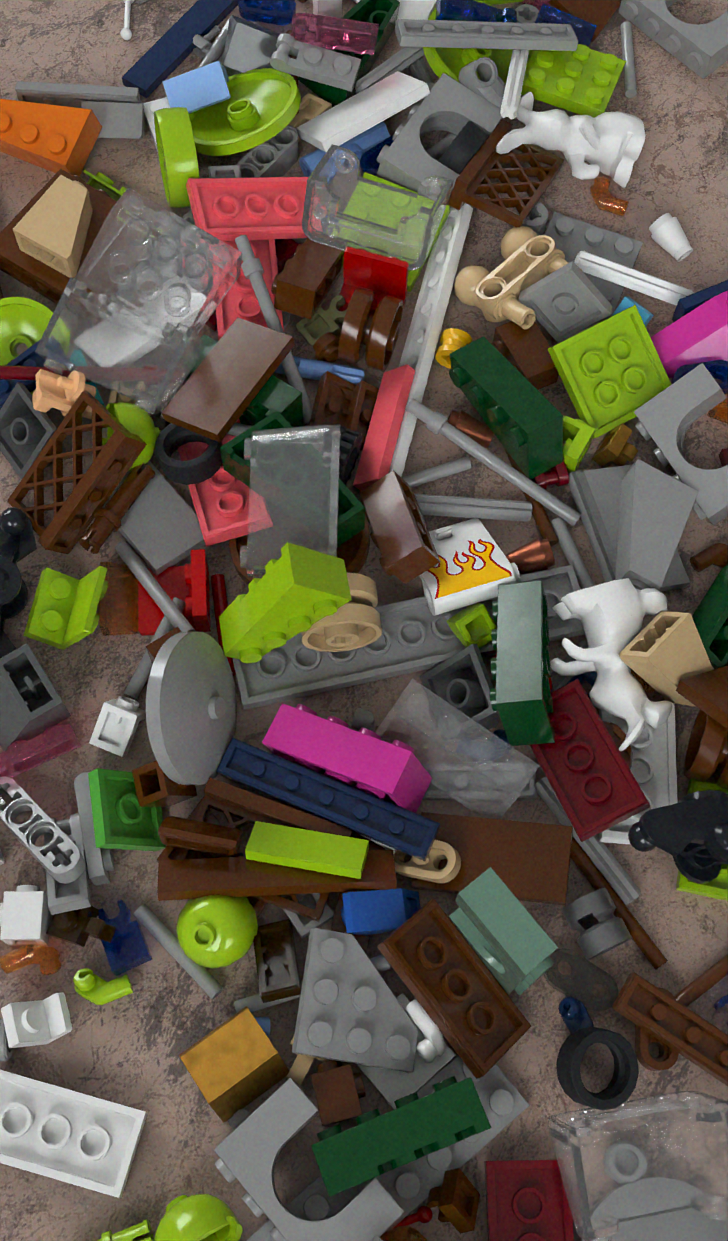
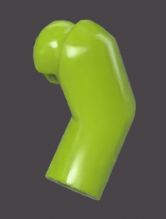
[73,968,134,1005]

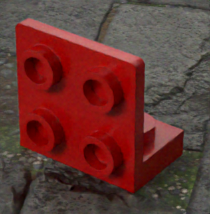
[339,247,409,312]
[138,549,211,636]

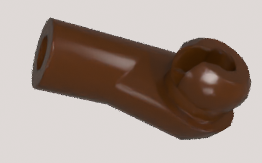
[690,543,728,572]

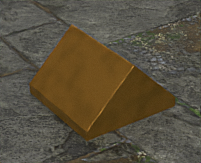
[179,1006,289,1123]

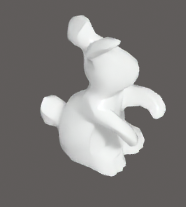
[496,92,646,188]
[550,578,673,751]

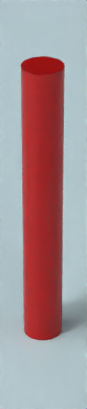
[210,574,236,676]

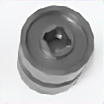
[561,888,632,960]

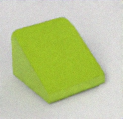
[446,603,497,649]

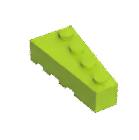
[219,542,352,663]

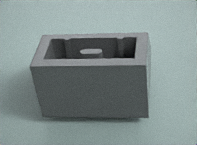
[0,643,71,754]

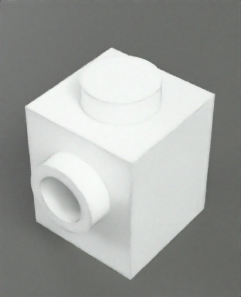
[0,885,50,946]

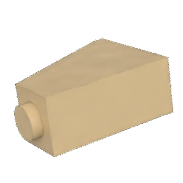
[13,175,93,279]
[619,611,713,706]

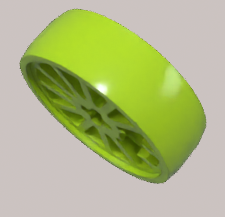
[154,107,200,208]

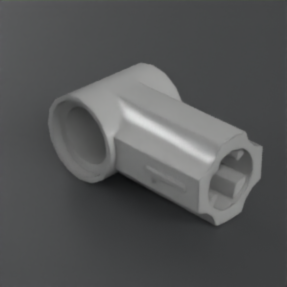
[459,57,506,108]

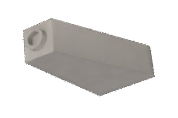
[615,459,699,590]

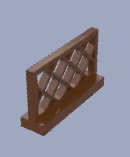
[448,119,564,228]
[7,391,147,554]
[176,777,353,922]

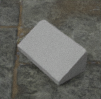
[81,101,145,139]

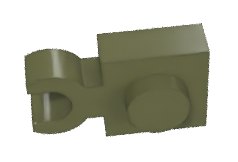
[295,295,347,348]

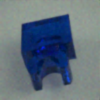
[98,900,153,976]

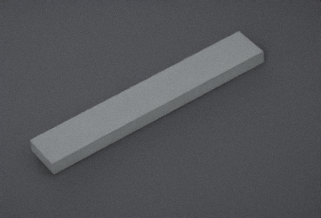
[395,19,578,51]

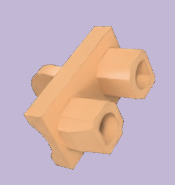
[32,369,96,420]

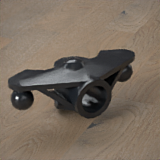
[0,507,37,658]
[628,790,728,884]

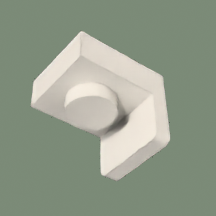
[89,696,146,757]
[1,992,72,1048]

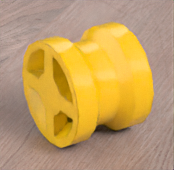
[435,328,473,369]

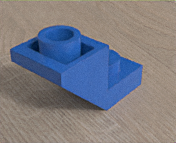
[341,888,421,936]

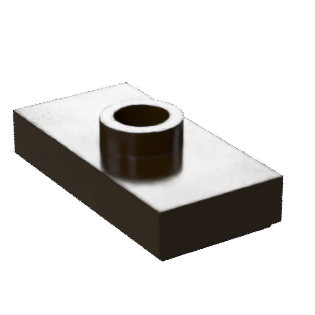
[253,919,301,1003]

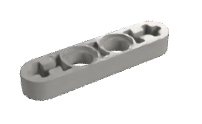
[0,776,86,883]

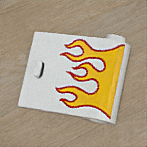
[419,517,521,616]

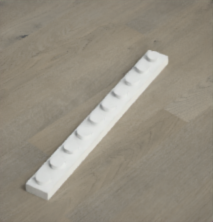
[389,203,473,477]

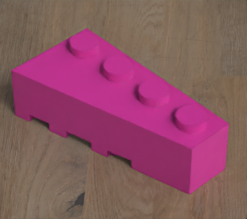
[262,703,432,813]

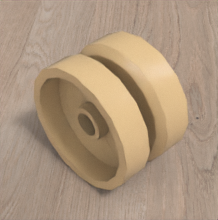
[301,573,382,652]

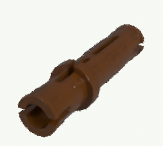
[79,463,155,554]

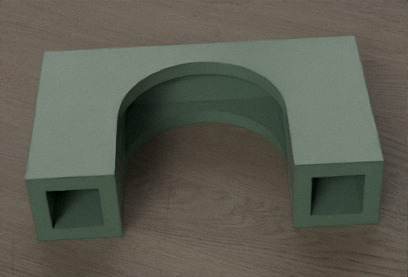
[448,867,558,996]

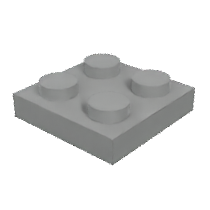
[518,261,613,343]

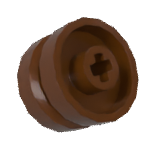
[338,288,404,372]
[683,710,728,789]

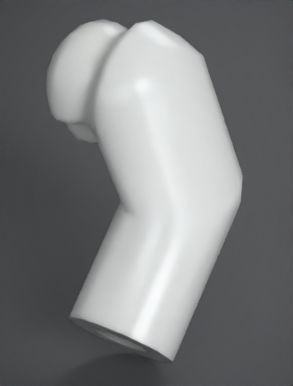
[405,999,445,1063]

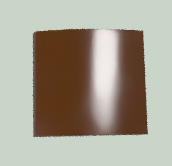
[307,371,379,451]

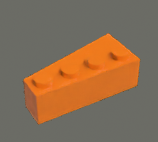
[0,99,102,177]

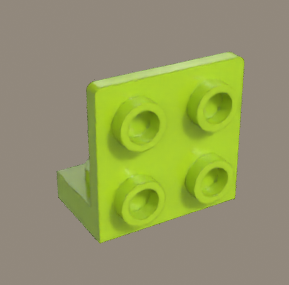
[23,566,108,650]

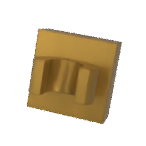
[591,423,638,467]

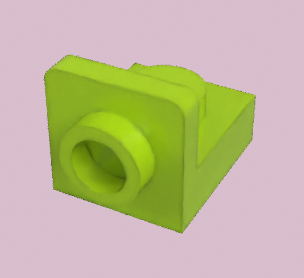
[563,416,595,474]

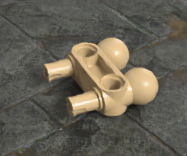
[454,226,582,330]

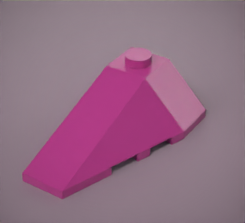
[650,290,728,378]

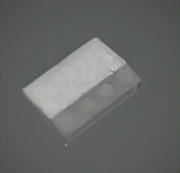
[75,187,242,347]

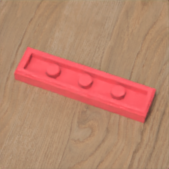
[353,364,415,491]

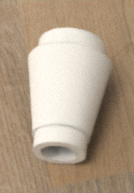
[649,213,693,262]

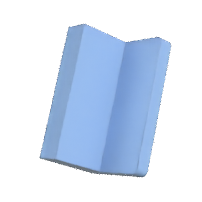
[162,61,231,114]

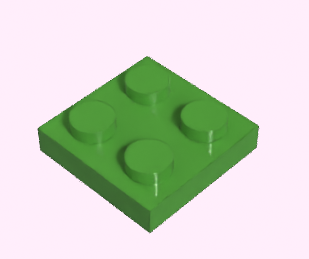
[88,768,166,851]

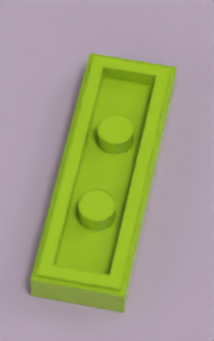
[245,821,369,879]

